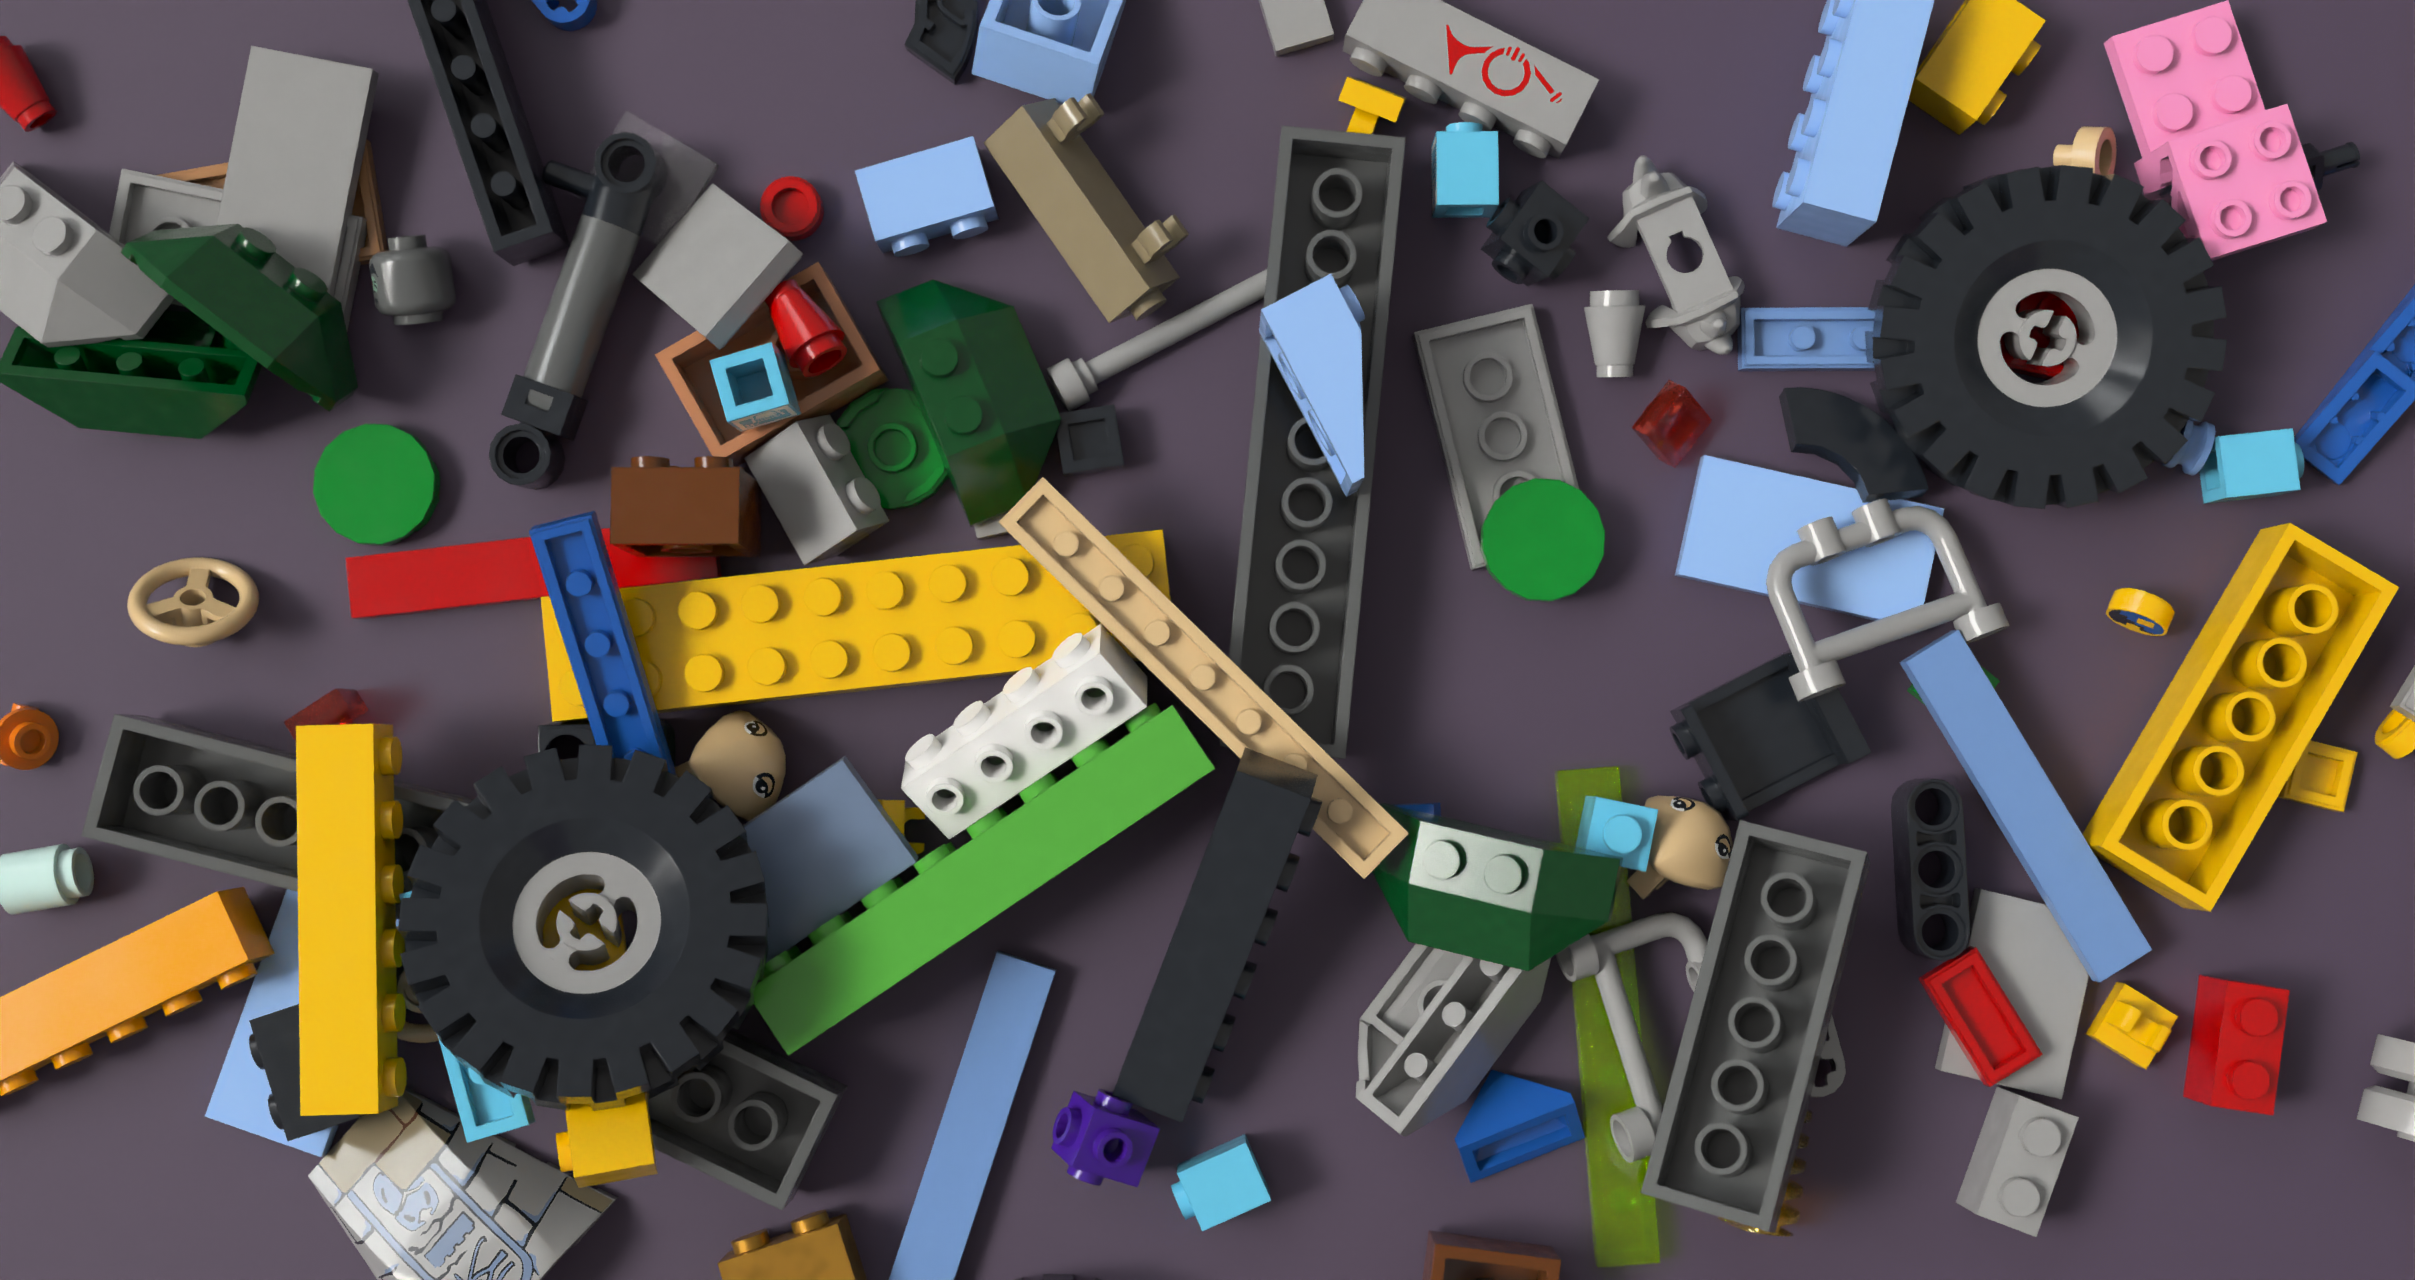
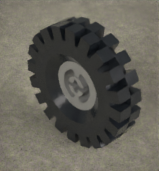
[1865,165,2227,509]
[398,745,769,1111]

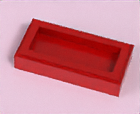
[1918,946,2043,1087]

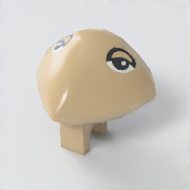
[674,710,786,822]
[1626,795,1733,899]

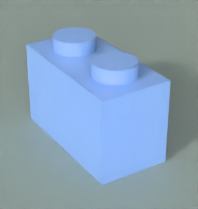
[855,136,999,257]

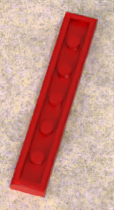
[345,528,722,620]

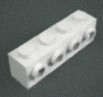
[901,624,1147,839]

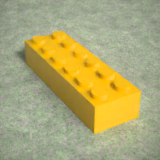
[2082,523,2399,912]

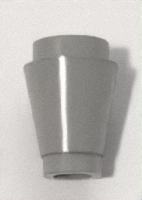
[1584,290,1645,377]

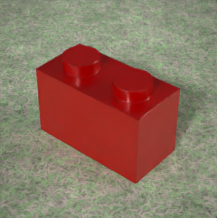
[2183,975,2290,1116]

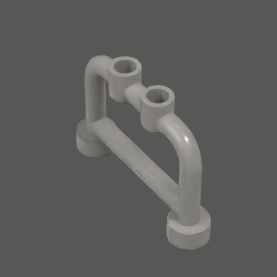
[1766,498,2010,702]
[1556,912,1708,1163]

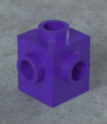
[1051,1089,1160,1187]

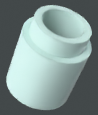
[0,844,94,915]

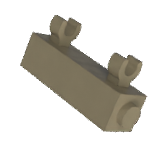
[983,93,1189,323]

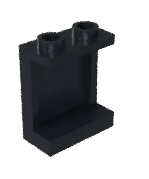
[1670,650,1872,821]

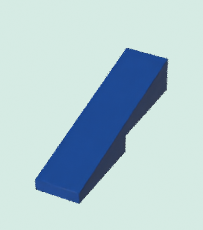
[2294,284,2415,485]

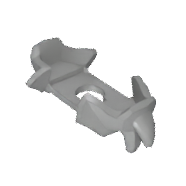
[1607,155,1745,355]

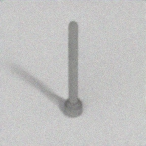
[1046,269,1267,412]

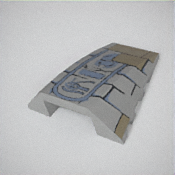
[308,1087,618,1280]

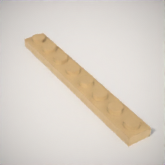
[999,477,1409,879]

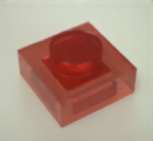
[1631,380,1712,468]
[284,688,369,741]

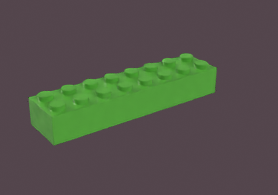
[753,702,1215,1056]

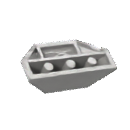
[0,161,175,347]
[1356,944,1551,1137]

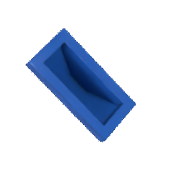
[1455,1070,1585,1183]

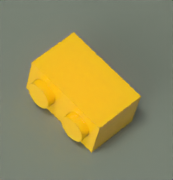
[1909,0,2046,135]

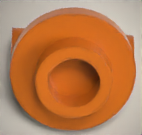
[0,703,59,770]

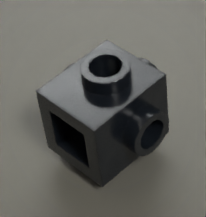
[1481,180,1589,287]

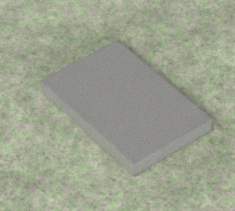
[632,183,803,350]
[1935,888,2089,1099]

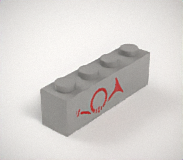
[1343,0,1599,159]

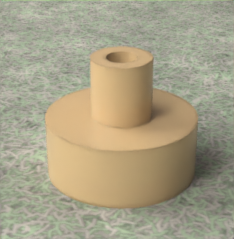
[2053,126,2117,176]

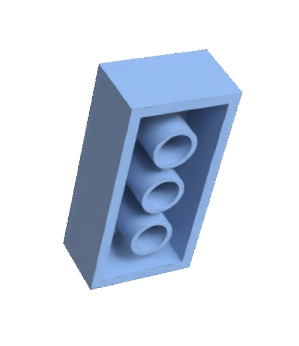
[1772,0,1934,247]

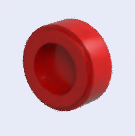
[760,176,824,241]

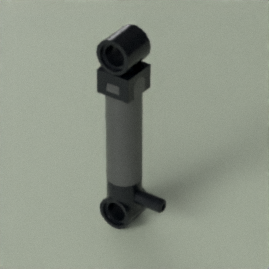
[489,132,668,490]

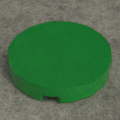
[836,388,949,510]
[313,424,441,546]
[1480,478,1605,602]

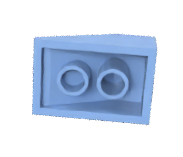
[972,0,1126,104]
[1259,274,1365,497]

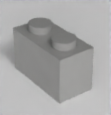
[744,414,889,566]
[1955,1087,2079,1237]

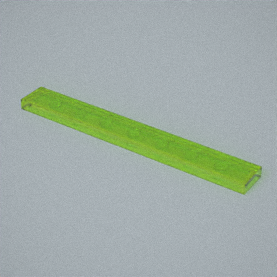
[1555,766,1660,1268]

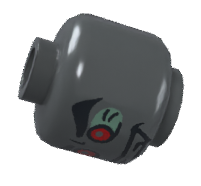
[369,234,456,325]

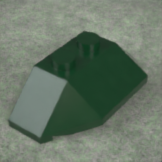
[121,224,358,412]
[876,279,1061,528]
[0,310,262,439]
[1372,803,1623,971]

